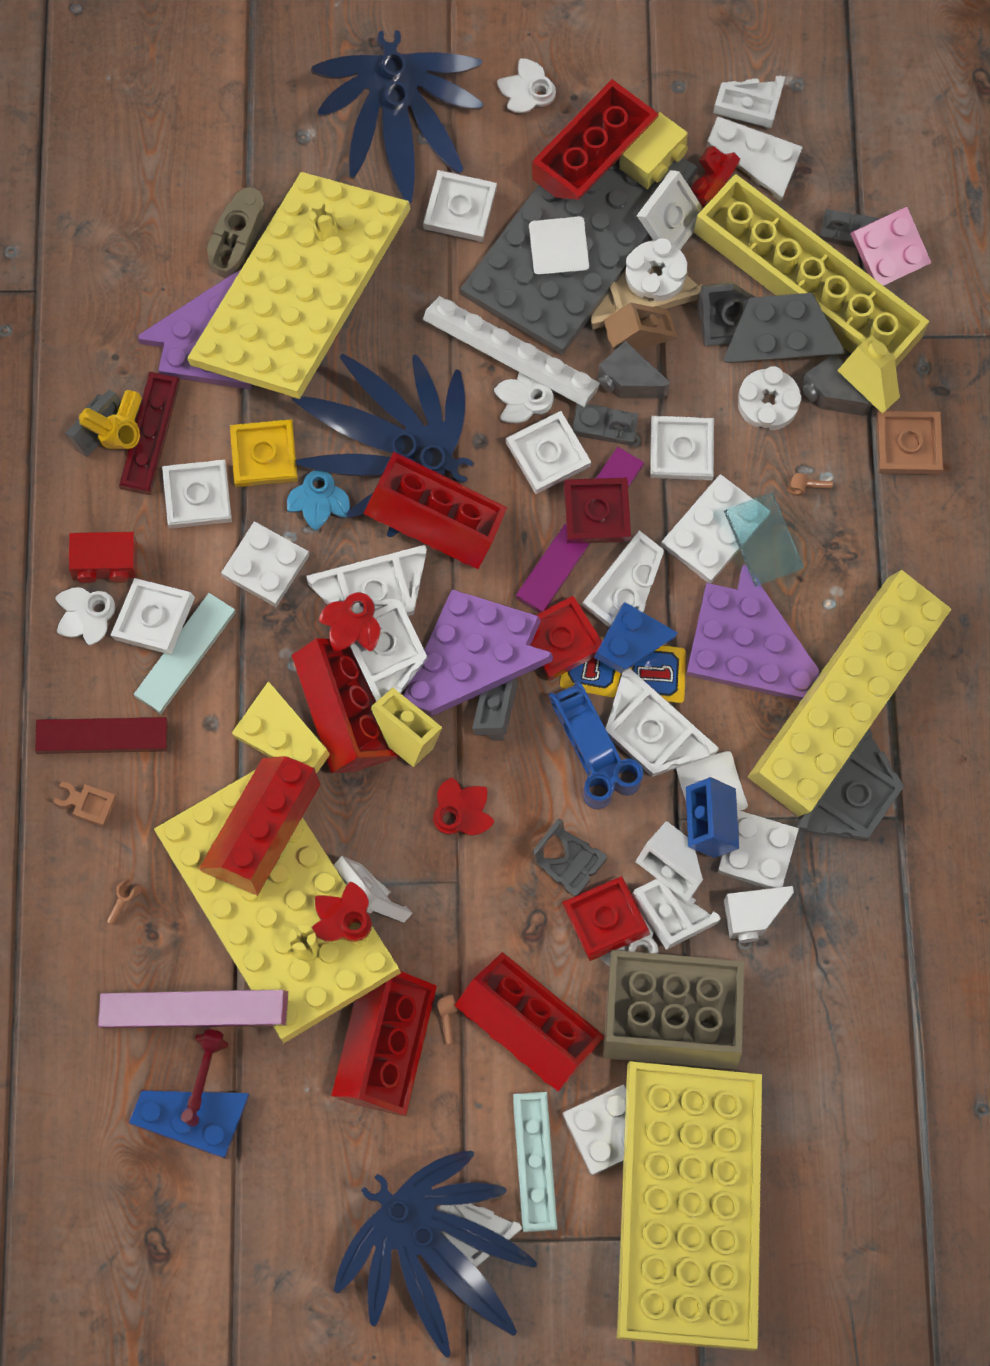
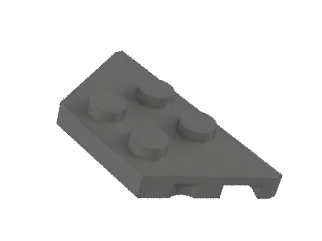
[724,293,845,363]
[796,729,904,841]

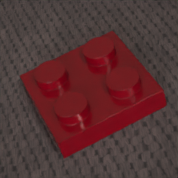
[564,477,631,544]

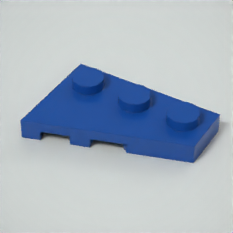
[129,1091,250,1159]

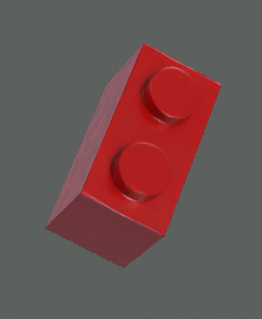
[69,532,137,583]

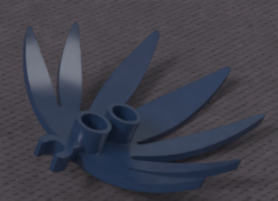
[311,30,484,204]
[292,354,475,537]
[334,1150,537,1358]

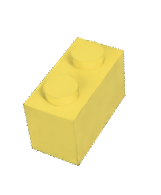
[619,112,688,189]

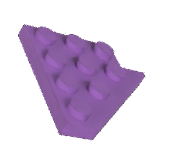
[138,268,252,390]
[686,565,819,701]
[404,589,553,716]

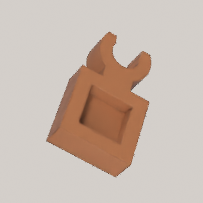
[53,782,117,828]

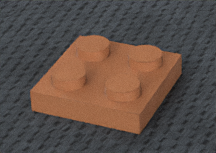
[876,411,943,475]

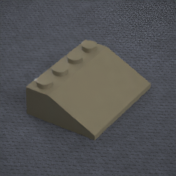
[603,950,744,1070]

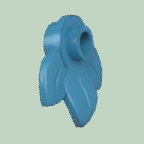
[287,470,350,531]

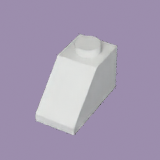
[635,821,703,902]
[724,886,794,943]

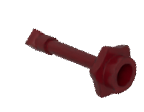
[181,1029,229,1127]

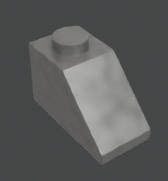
[597,341,670,399]
[802,355,872,416]

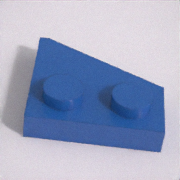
[594,602,678,673]

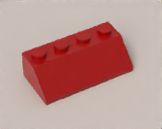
[532,79,659,200]
[363,452,507,569]
[291,638,400,774]
[199,756,320,896]
[454,952,604,1092]
[331,971,437,1116]

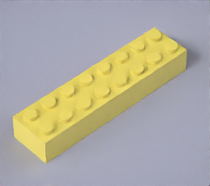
[694,174,929,367]
[748,570,951,816]

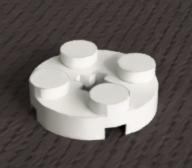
[626,238,687,301]
[738,366,801,430]

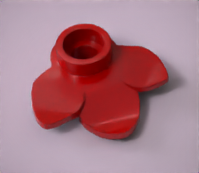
[318,592,381,652]
[433,777,494,836]
[312,882,372,942]

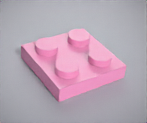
[850,207,931,286]

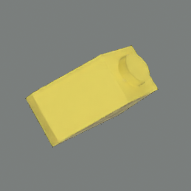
[837,335,900,414]
[371,687,443,767]

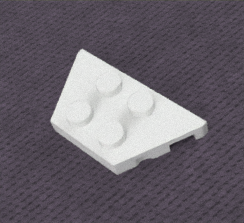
[307,545,427,616]
[329,598,428,702]
[606,668,719,777]

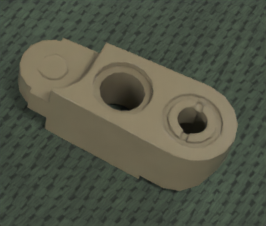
[207,187,266,278]

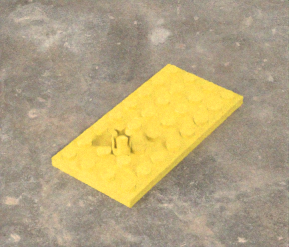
[187,172,410,399]
[154,770,401,1044]
[617,1061,762,1351]

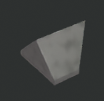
[697,282,755,346]

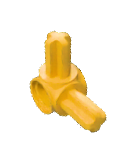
[78,390,142,450]

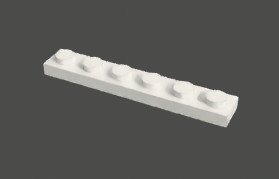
[423,296,600,407]

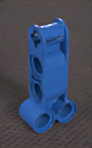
[548,680,643,809]

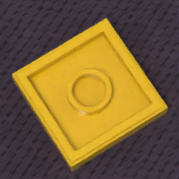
[230,419,298,487]

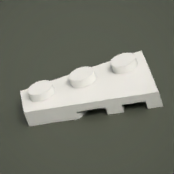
[706,117,802,203]
[581,530,664,627]

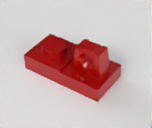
[691,146,741,207]

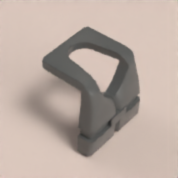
[533,819,607,897]

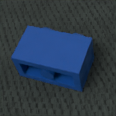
[686,777,739,858]

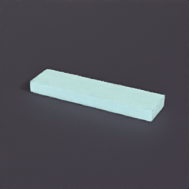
[134,593,236,714]
[513,1092,557,1233]

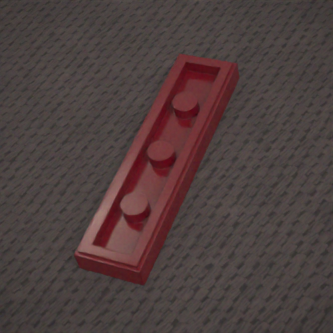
[119,371,181,495]
[35,717,168,754]

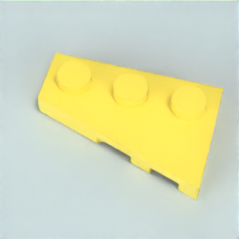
[232,681,330,774]

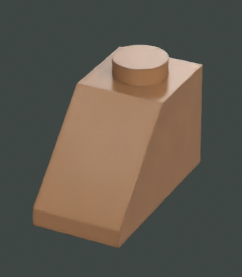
[604,302,678,350]

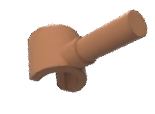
[787,473,833,496]
[107,879,142,925]
[437,995,458,1044]

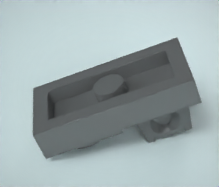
[820,209,881,247]
[65,390,121,457]
[572,403,639,446]
[472,678,518,741]

